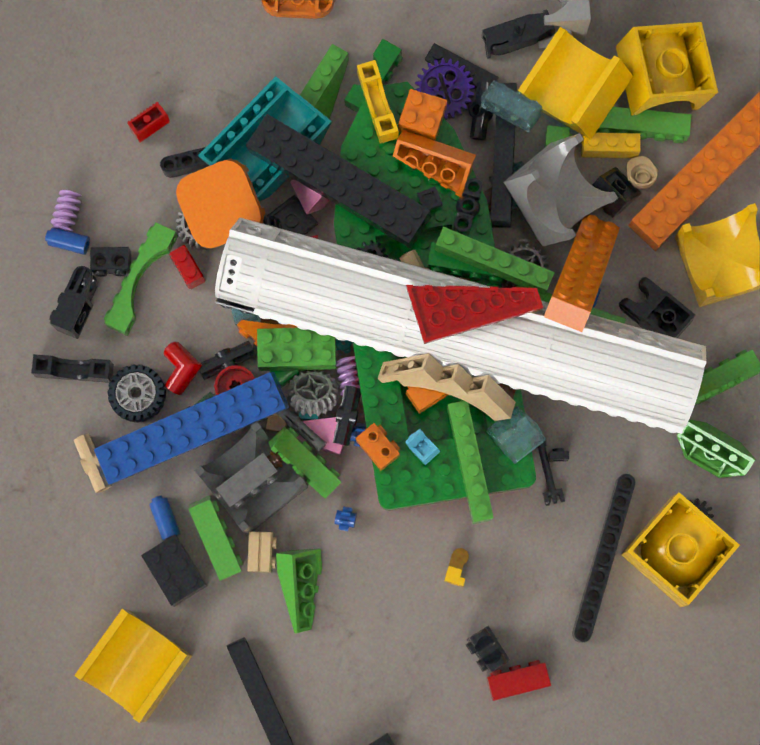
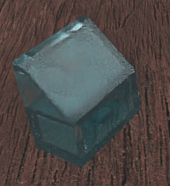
[486,406,546,464]

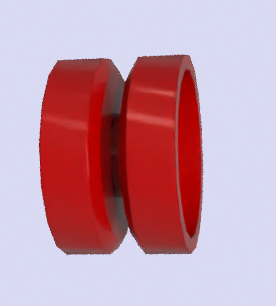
[214,365,255,395]

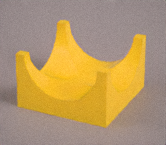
[675,203,760,307]

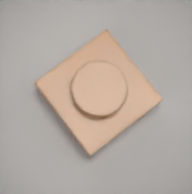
[266,414,287,432]

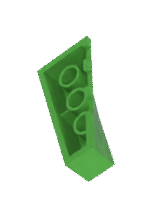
[300,44,349,119]
[694,349,760,406]
[268,426,341,499]

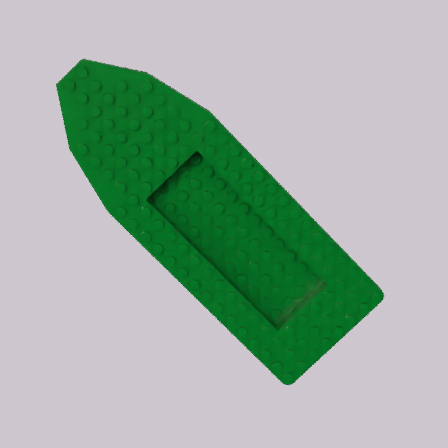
[334,82,536,511]

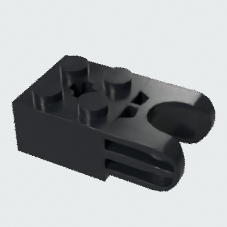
[49,266,98,339]
[619,277,695,338]
[466,626,510,673]

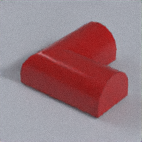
[164,342,202,395]

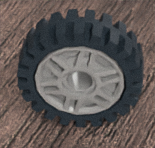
[107,364,166,423]

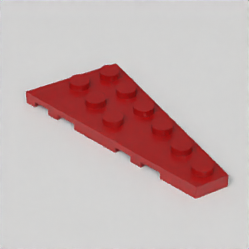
[406,285,543,344]

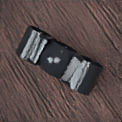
[454,178,483,236]

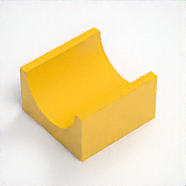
[616,22,718,116]
[518,27,633,140]
[74,609,192,723]

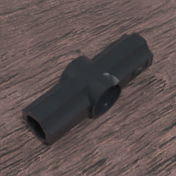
[469,81,494,140]
[199,340,256,380]
[333,385,361,446]

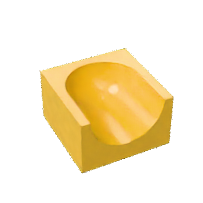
[621,492,740,607]

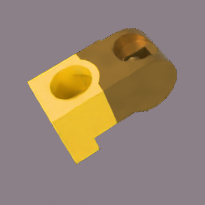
[444,548,469,587]

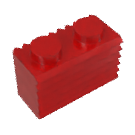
[127,102,170,143]
[169,245,206,290]

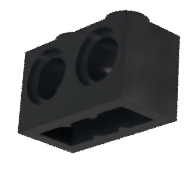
[90,247,131,277]

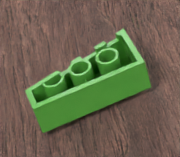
[188,495,244,580]

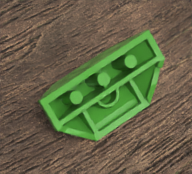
[677,420,756,478]

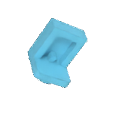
[406,429,440,465]

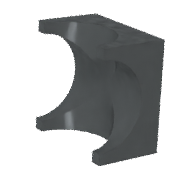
[194,421,308,536]

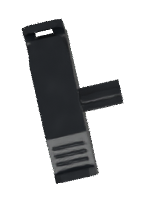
[482,9,555,59]

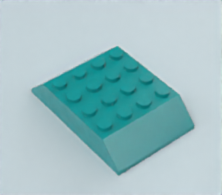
[198,76,332,201]

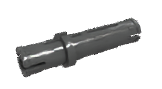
[277,409,327,452]

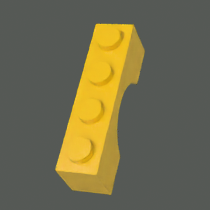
[357,60,399,144]

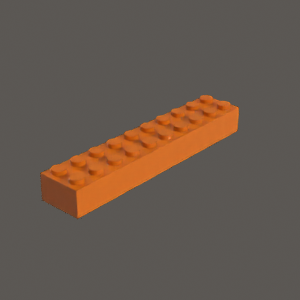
[628,92,760,252]
[544,214,620,332]

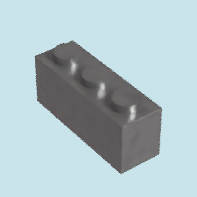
[216,453,279,509]

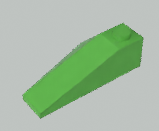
[276,549,322,633]

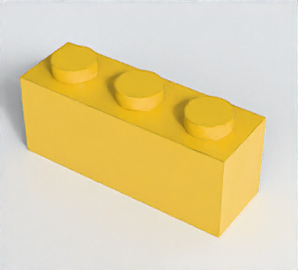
[581,133,640,158]

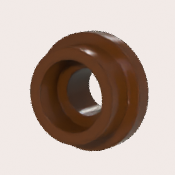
[267,451,283,469]

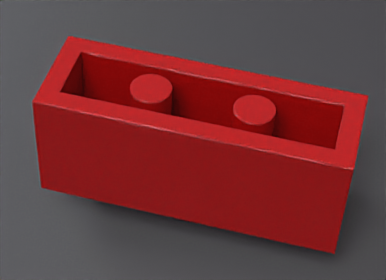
[486,660,551,701]

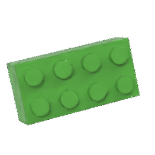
[257,328,336,371]

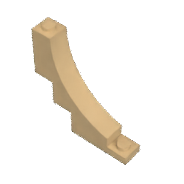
[378,353,516,421]

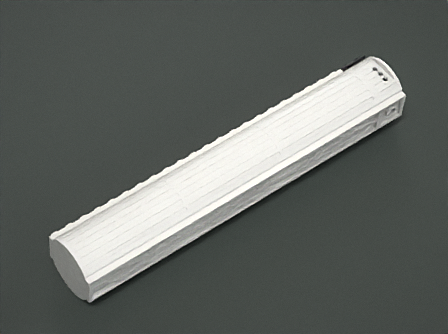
[215,218,707,434]

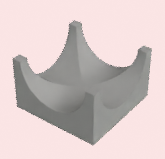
[538,0,591,51]
[504,133,618,246]

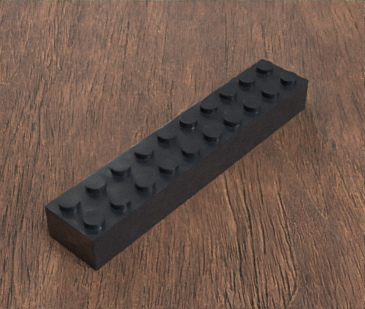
[246,114,432,249]

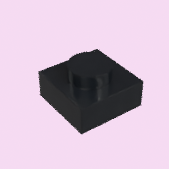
[417,186,443,210]
[548,448,569,462]

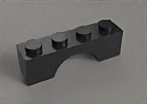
[31,354,114,383]

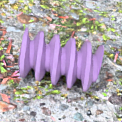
[51,190,82,232]
[336,356,361,397]

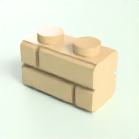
[247,532,277,573]

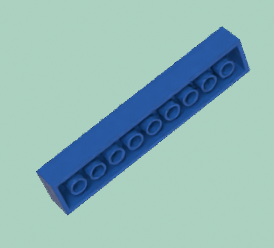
[94,372,290,485]

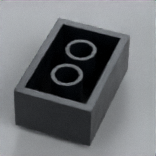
[141,534,207,607]

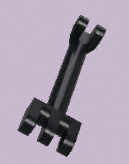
[533,438,565,506]

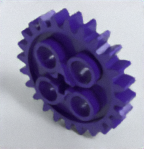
[415,58,475,120]

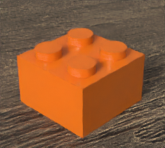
[398,89,447,141]

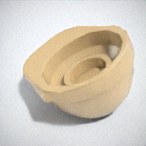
[626,156,658,190]

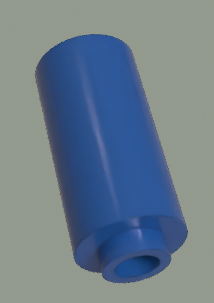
[45,227,90,255]
[149,495,181,541]

